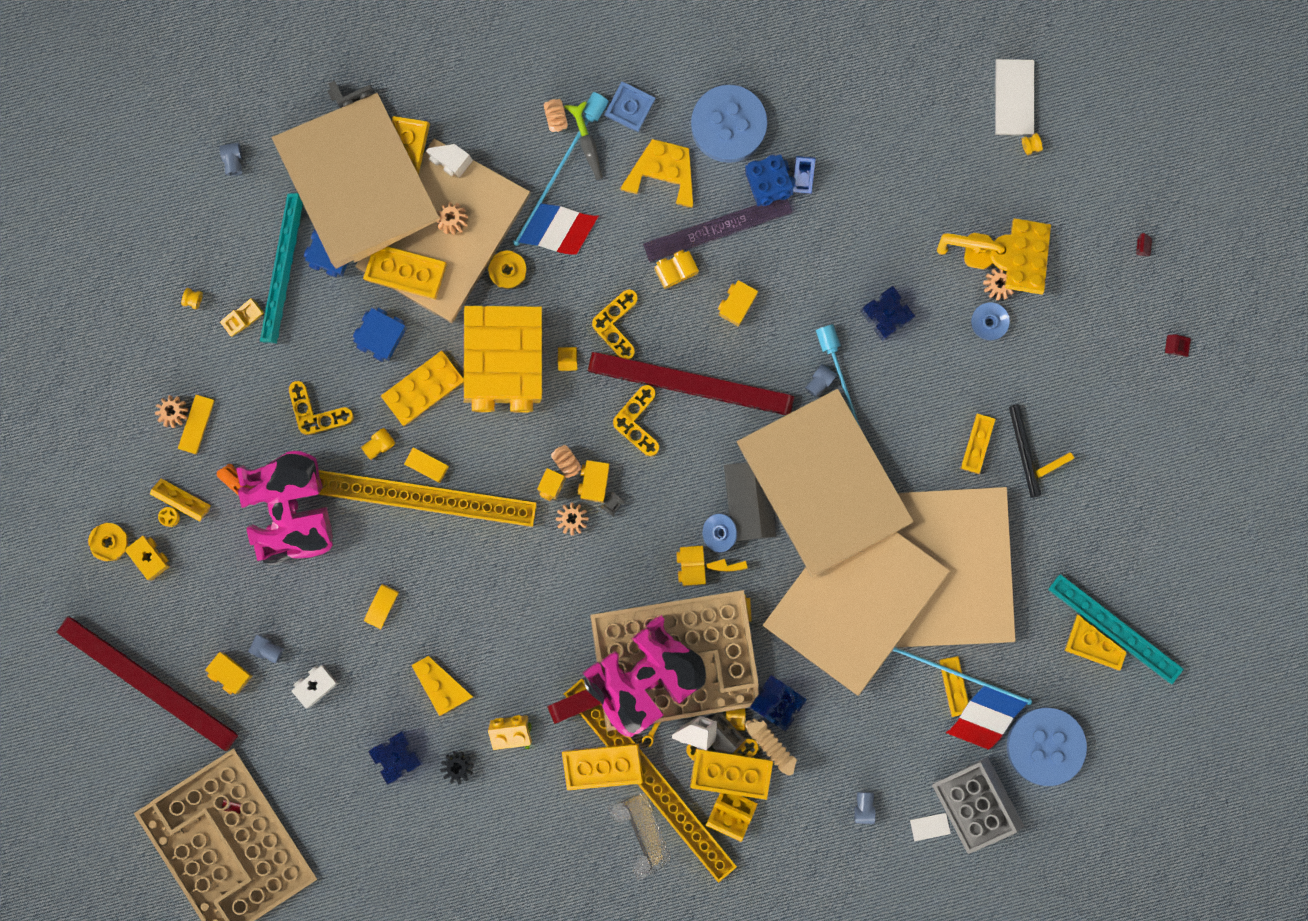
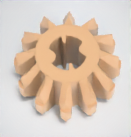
[544,99,568,132]
[436,202,468,235]
[983,269,1014,301]
[155,395,189,428]
[551,445,581,478]
[556,503,589,536]

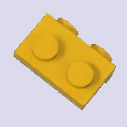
[488,715,532,750]

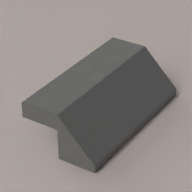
[724,462,776,541]

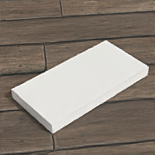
[995,59,1034,136]

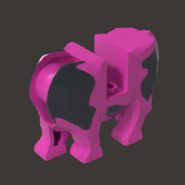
[236,450,333,565]
[582,615,706,737]

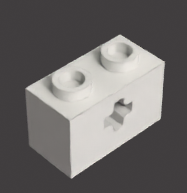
[292,665,339,709]

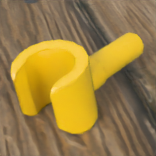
[642,722,661,747]

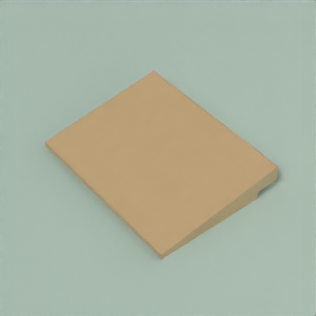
[271,93,440,269]
[355,139,531,323]
[736,389,914,577]
[897,487,1015,647]
[763,532,950,697]
[590,590,760,731]
[134,749,317,921]

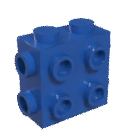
[745,154,796,206]
[304,229,348,278]
[353,308,407,362]

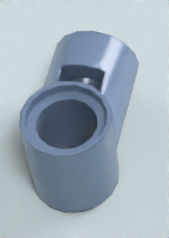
[220,143,242,176]
[805,363,837,398]
[248,634,284,664]
[854,792,875,824]

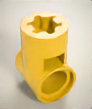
[361,428,396,460]

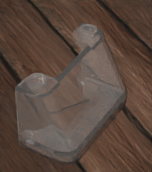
[608,793,671,881]

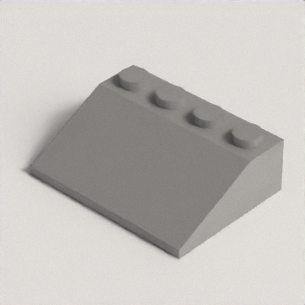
[932,756,1024,854]

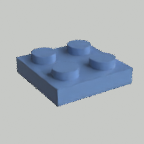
[605,81,655,133]

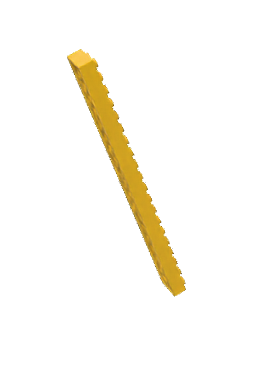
[318,470,537,527]
[564,679,737,883]

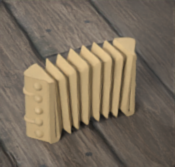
[745,718,797,776]

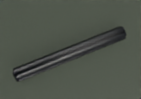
[1009,404,1041,498]

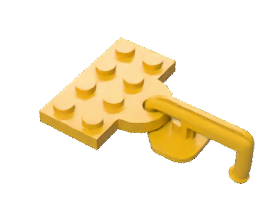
[937,218,1051,295]

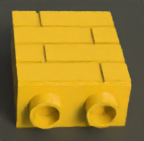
[464,306,542,413]

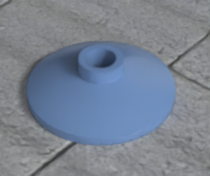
[971,302,1010,341]
[702,514,737,552]

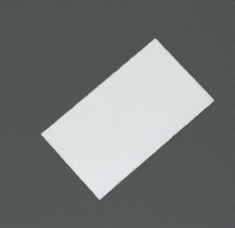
[910,813,951,841]

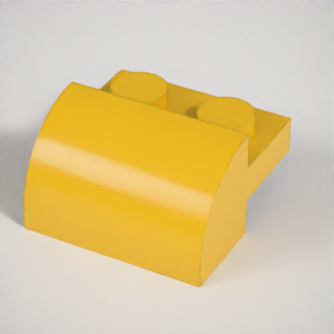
[706,793,758,842]

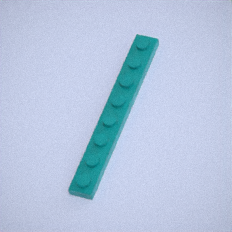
[260,193,304,344]
[1047,574,1184,685]

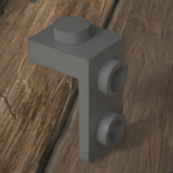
[328,81,374,108]

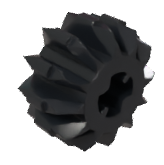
[440,751,474,784]

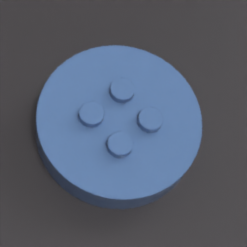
[691,85,767,163]
[1007,708,1087,786]

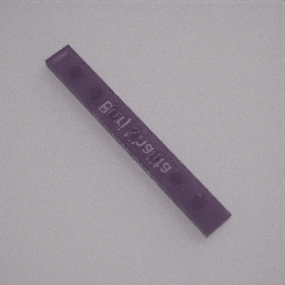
[643,199,792,262]

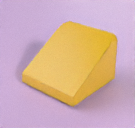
[558,347,577,371]
[726,708,746,731]

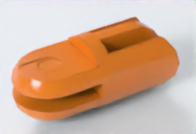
[216,464,255,496]

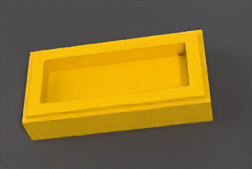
[1036,452,1074,478]

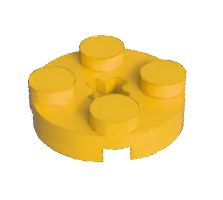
[488,250,527,289]
[88,523,128,561]

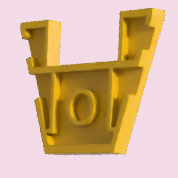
[621,139,693,208]

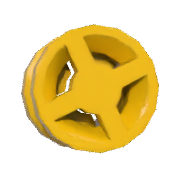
[1022,133,1043,156]
[181,287,203,310]
[158,507,180,527]

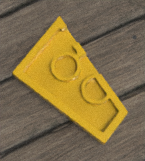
[1064,614,1127,671]
[411,656,473,716]

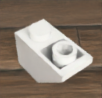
[426,144,473,178]
[672,716,717,750]

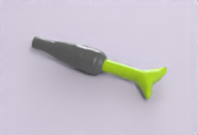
[564,101,603,180]

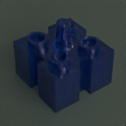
[860,286,915,342]
[750,675,807,732]
[368,731,423,785]

